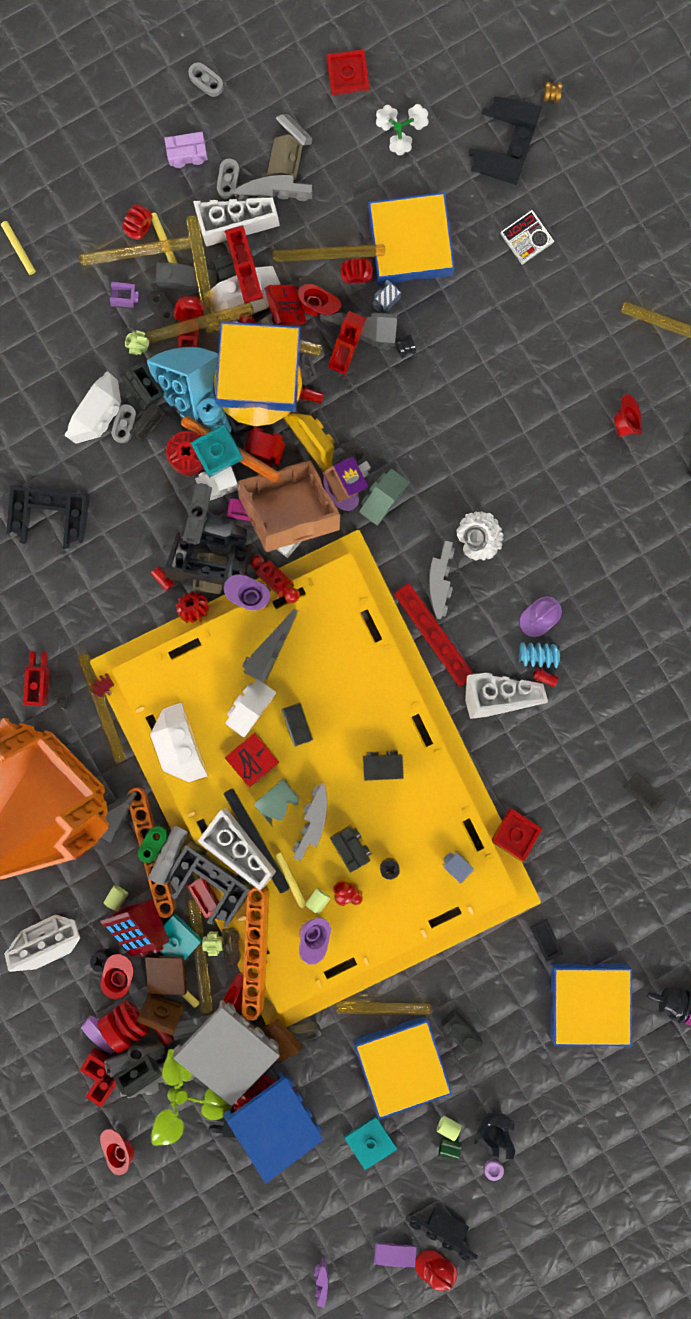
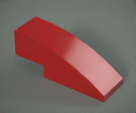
[328,311,367,375]

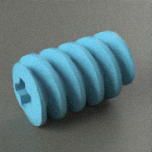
[197,398,232,432]
[519,642,560,668]

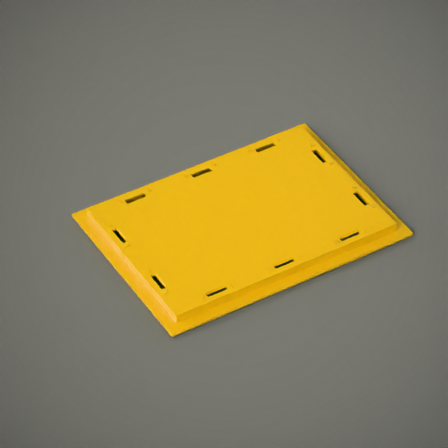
[90,530,541,1027]

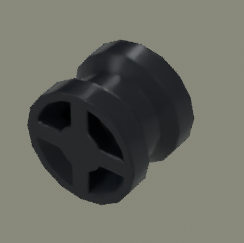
[396,335,416,358]
[380,858,400,880]
[90,949,111,972]

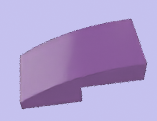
[81,1016,114,1054]
[374,1243,417,1267]
[313,1258,328,1308]

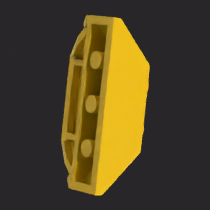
[283,413,335,472]

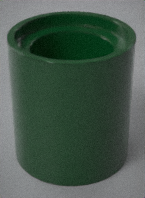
[438,1138,462,1160]

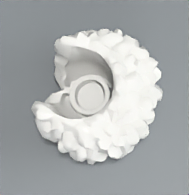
[456,512,503,561]

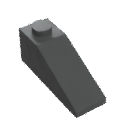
[156,262,217,291]
[101,791,137,843]

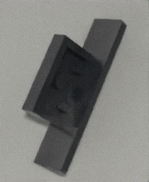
[405,1207,478,1261]

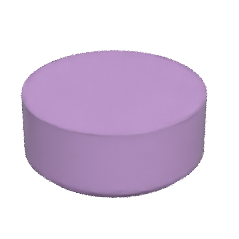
[484,1159,504,1181]

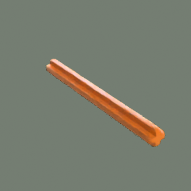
[181,416,281,483]

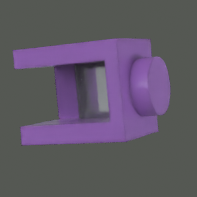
[110,282,139,308]

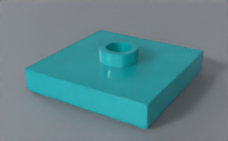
[191,424,244,478]
[160,914,203,961]
[344,1115,397,1170]

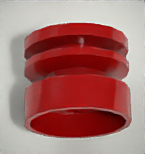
[166,431,205,477]
[97,999,149,1054]

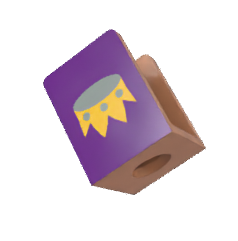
[323,457,368,503]

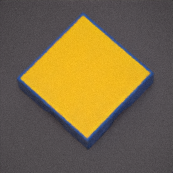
[368,192,455,285]
[215,322,301,412]
[551,963,632,1046]
[353,1014,452,1119]

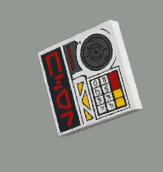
[500,210,554,265]

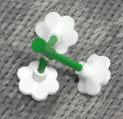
[376,104,429,155]

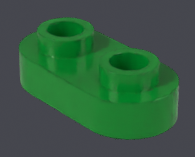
[138,826,168,863]

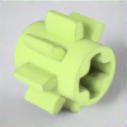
[125,330,149,355]
[202,931,224,956]

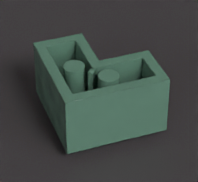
[359,469,410,526]

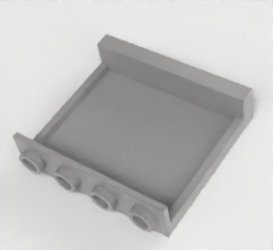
[173,1000,280,1106]

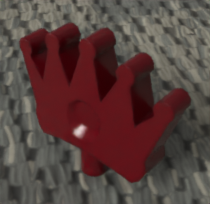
[90,673,114,698]

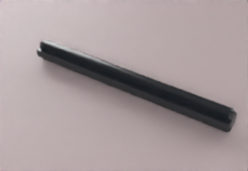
[224,788,289,893]

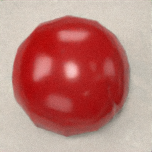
[174,297,204,323]

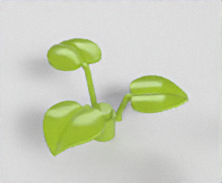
[151,1049,232,1146]

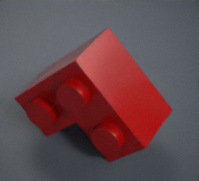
[79,1047,116,1108]

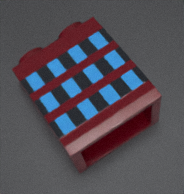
[101,899,170,957]

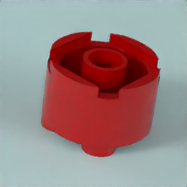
[243,427,286,468]

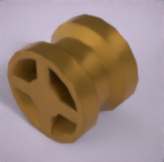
[543,81,562,103]

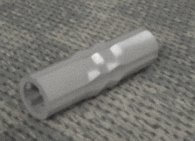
[148,825,189,886]

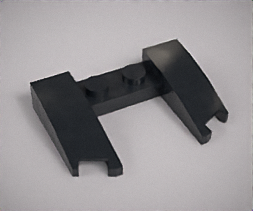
[469,97,542,185]
[6,485,90,549]
[165,532,252,590]
[164,840,254,927]

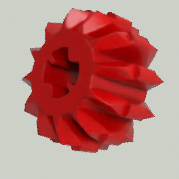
[122,204,153,240]
[340,258,373,284]
[176,591,209,624]

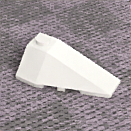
[466,673,548,719]

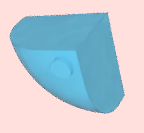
[147,347,218,424]

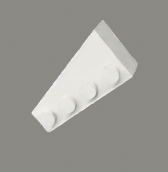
[193,198,280,247]
[198,808,276,890]

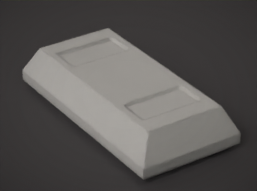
[276,114,312,145]

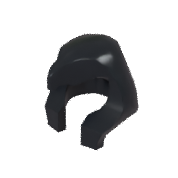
[474,1112,516,1159]

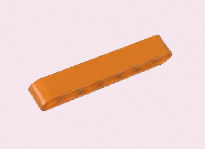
[127,787,176,918]
[242,886,269,1020]

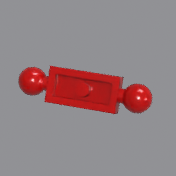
[250,555,300,603]

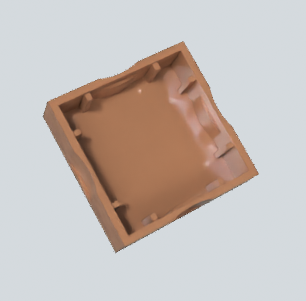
[238,460,340,552]

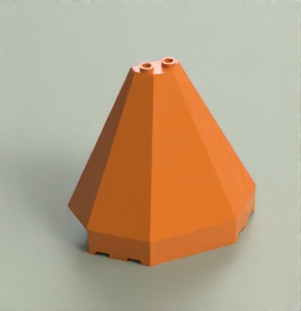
[0,718,109,880]

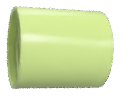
[104,885,128,911]
[305,888,331,914]
[436,1115,462,1141]

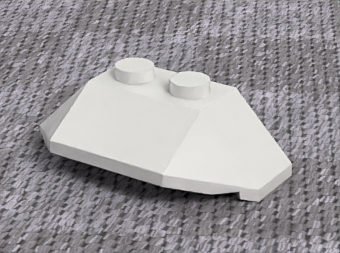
[203,266,280,322]
[65,372,121,443]
[150,702,208,782]
[4,915,80,972]

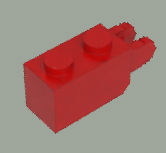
[23,651,50,706]

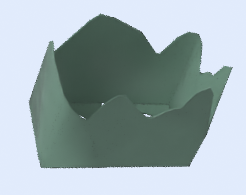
[254,778,299,827]

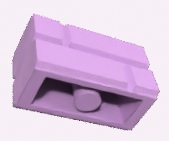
[165,131,208,168]

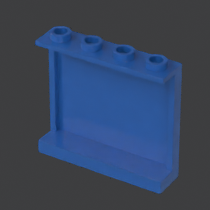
[222,1073,323,1183]

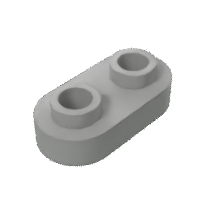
[188,63,223,97]
[217,159,239,199]
[111,405,137,443]

